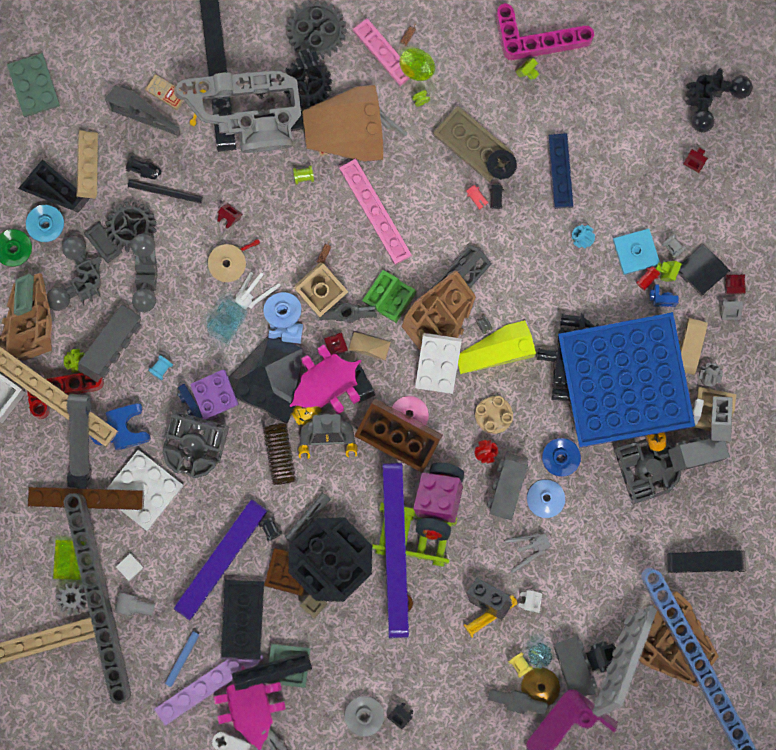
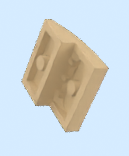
[693,387,737,431]

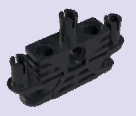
[537,313,599,406]

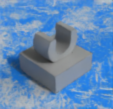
[721,298,743,320]

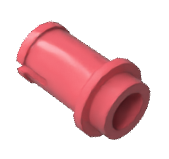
[466,185,489,210]

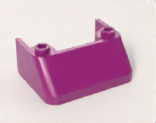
[526,689,618,750]

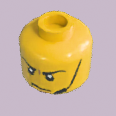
[292,406,322,425]

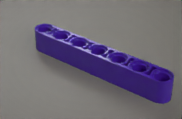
[174,499,268,621]

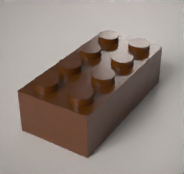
[354,399,443,473]

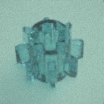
[528,642,553,669]

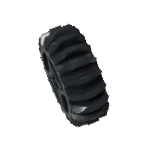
[283,61,332,107]

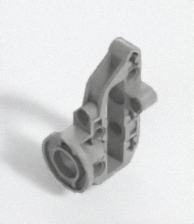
[174,71,301,153]

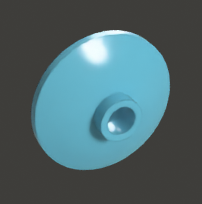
[26,205,64,242]

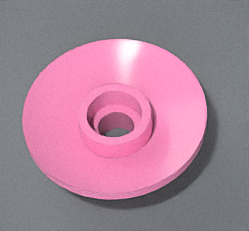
[392,396,429,425]

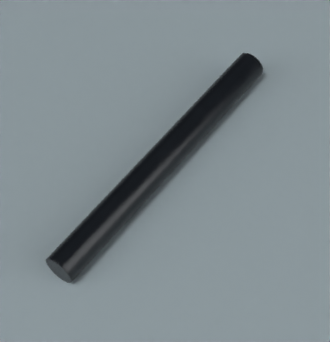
[128,180,203,204]

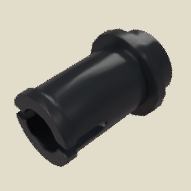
[489,185,504,209]

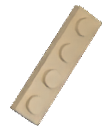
[77,130,98,199]

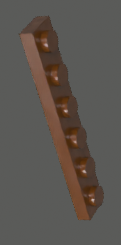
[28,487,145,510]

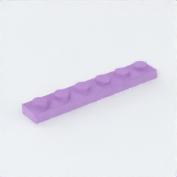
[154,655,264,726]

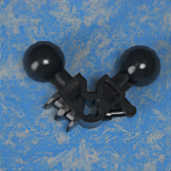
[685,68,753,133]

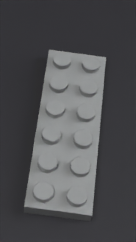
[593,605,657,717]

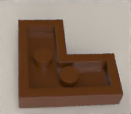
[264,548,304,596]

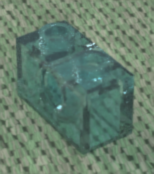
[207,299,248,346]

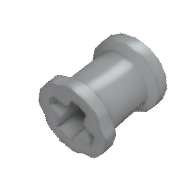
[662,234,687,259]

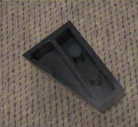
[18,160,90,213]

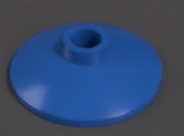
[542,438,581,477]

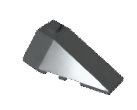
[105,85,180,136]

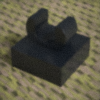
[387,703,413,730]

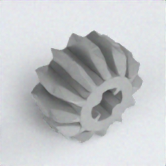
[55,582,87,615]

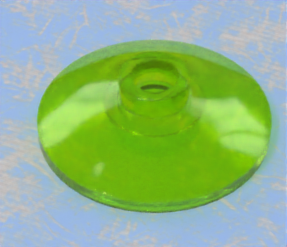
[399,48,435,81]

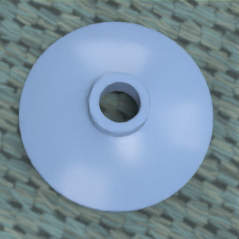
[263,292,302,328]
[527,480,565,518]

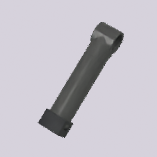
[67,394,92,489]

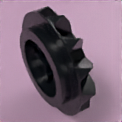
[487,150,517,180]

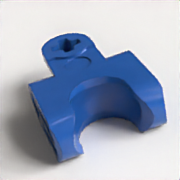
[89,403,151,450]

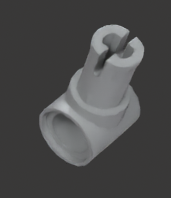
[114,593,155,616]

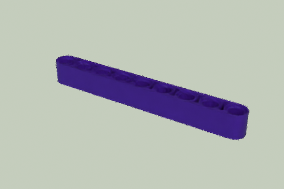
[383,463,409,638]

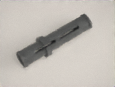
[285,492,331,543]

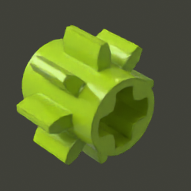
[63,349,85,373]

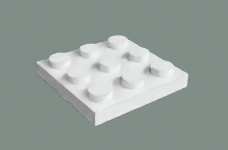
[107,450,184,531]

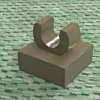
[300,595,327,619]

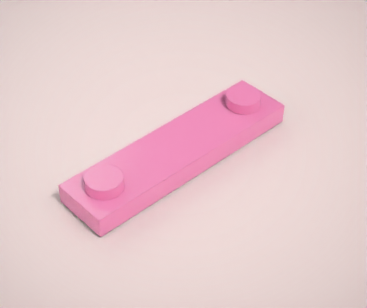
[353,18,415,87]

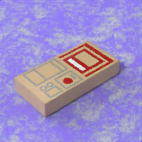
[145,74,185,110]

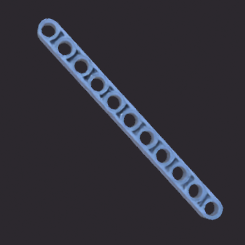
[641,568,756,750]

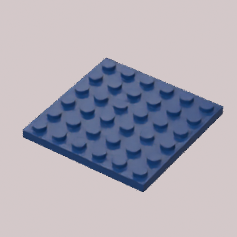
[558,312,695,448]

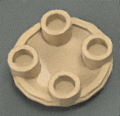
[475,396,513,434]

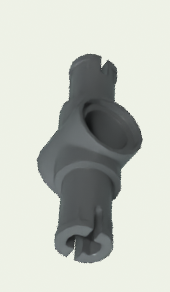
[319,303,377,323]
[488,689,548,715]

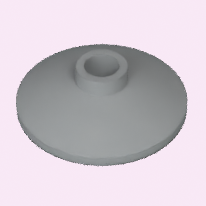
[345,696,384,736]

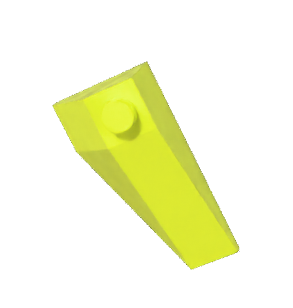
[458,321,536,374]

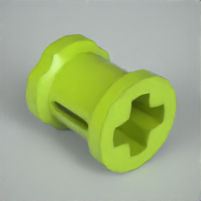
[293,165,314,185]

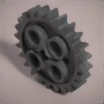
[286,0,347,59]

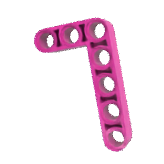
[496,4,594,60]

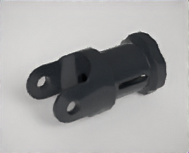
[126,155,162,180]

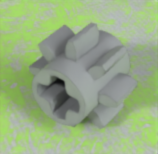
[698,363,723,387]

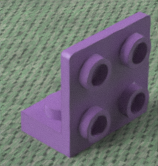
[190,370,238,420]

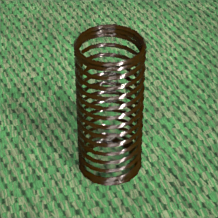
[263,423,296,485]

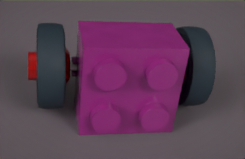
[413,462,464,541]

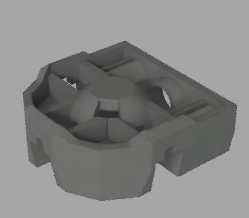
[162,411,230,478]
[614,438,682,504]

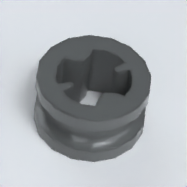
[476,315,492,334]

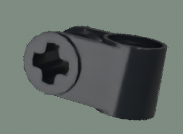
[353,365,376,404]

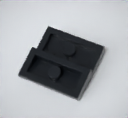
[678,245,730,296]

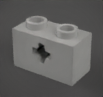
[712,397,733,441]

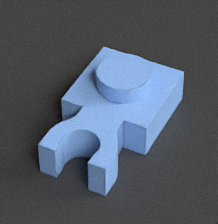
[269,323,303,344]

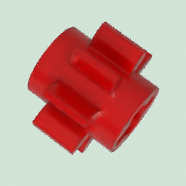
[474,440,499,464]

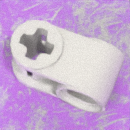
[212,732,251,750]

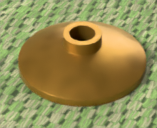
[521,668,560,706]

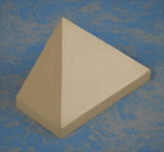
[349,332,391,360]

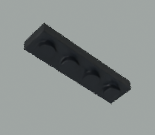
[231,652,312,691]

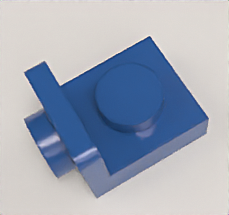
[650,284,679,307]

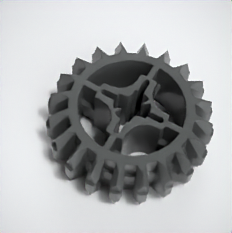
[105,202,157,252]

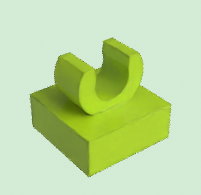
[515,58,539,80]
[656,261,681,282]

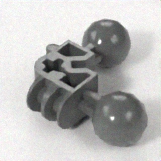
[131,233,157,313]
[47,236,102,311]

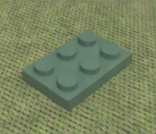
[7,53,60,118]

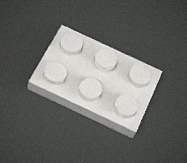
[415,333,462,394]

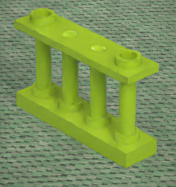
[372,502,457,567]

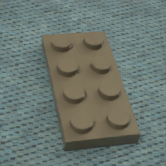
[433,106,515,183]

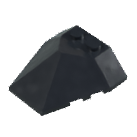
[228,335,303,424]

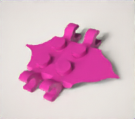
[290,345,361,414]
[214,666,286,750]

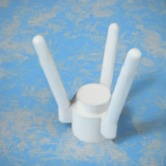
[234,272,280,310]

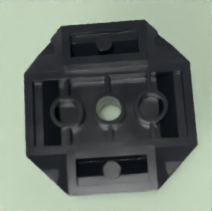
[288,517,372,602]

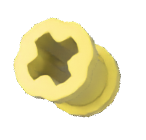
[508,652,533,678]

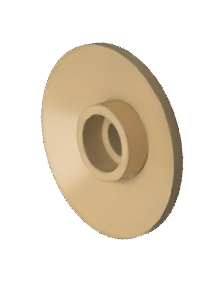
[208,244,246,282]

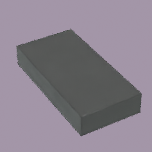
[84,223,123,264]

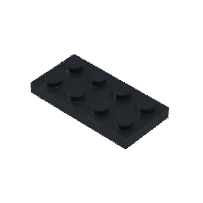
[221,580,264,660]

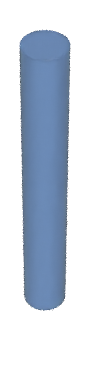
[165,631,199,687]

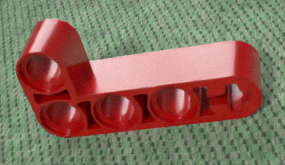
[27,373,104,419]

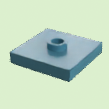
[613,229,660,275]

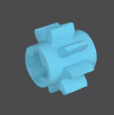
[572,224,595,249]

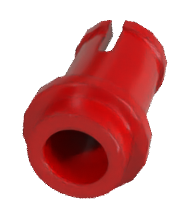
[636,266,660,291]

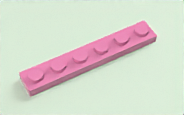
[339,159,412,265]

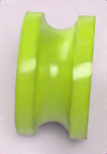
[412,90,431,107]

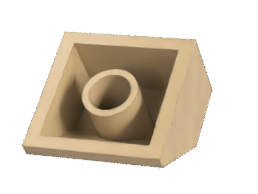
[292,262,348,317]

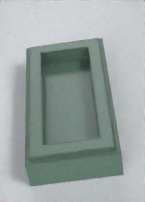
[14,274,34,316]

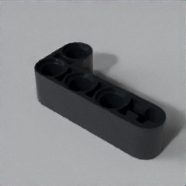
[667,550,746,573]

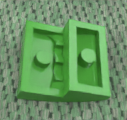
[362,270,417,323]

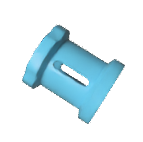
[148,355,173,380]

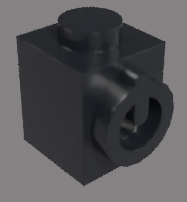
[586,641,616,673]

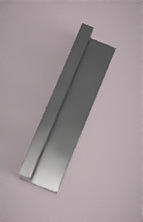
[429,245,492,290]

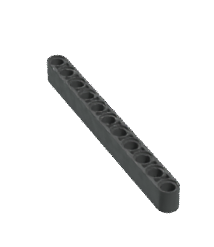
[64,493,131,704]

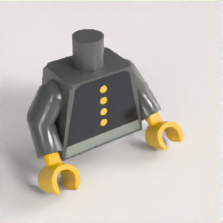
[298,414,358,459]

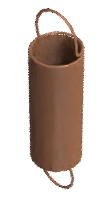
[400,23,416,49]
[316,240,331,265]

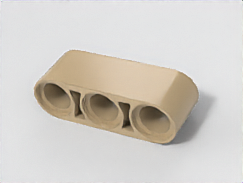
[680,318,708,375]

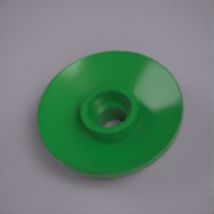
[0,229,32,267]

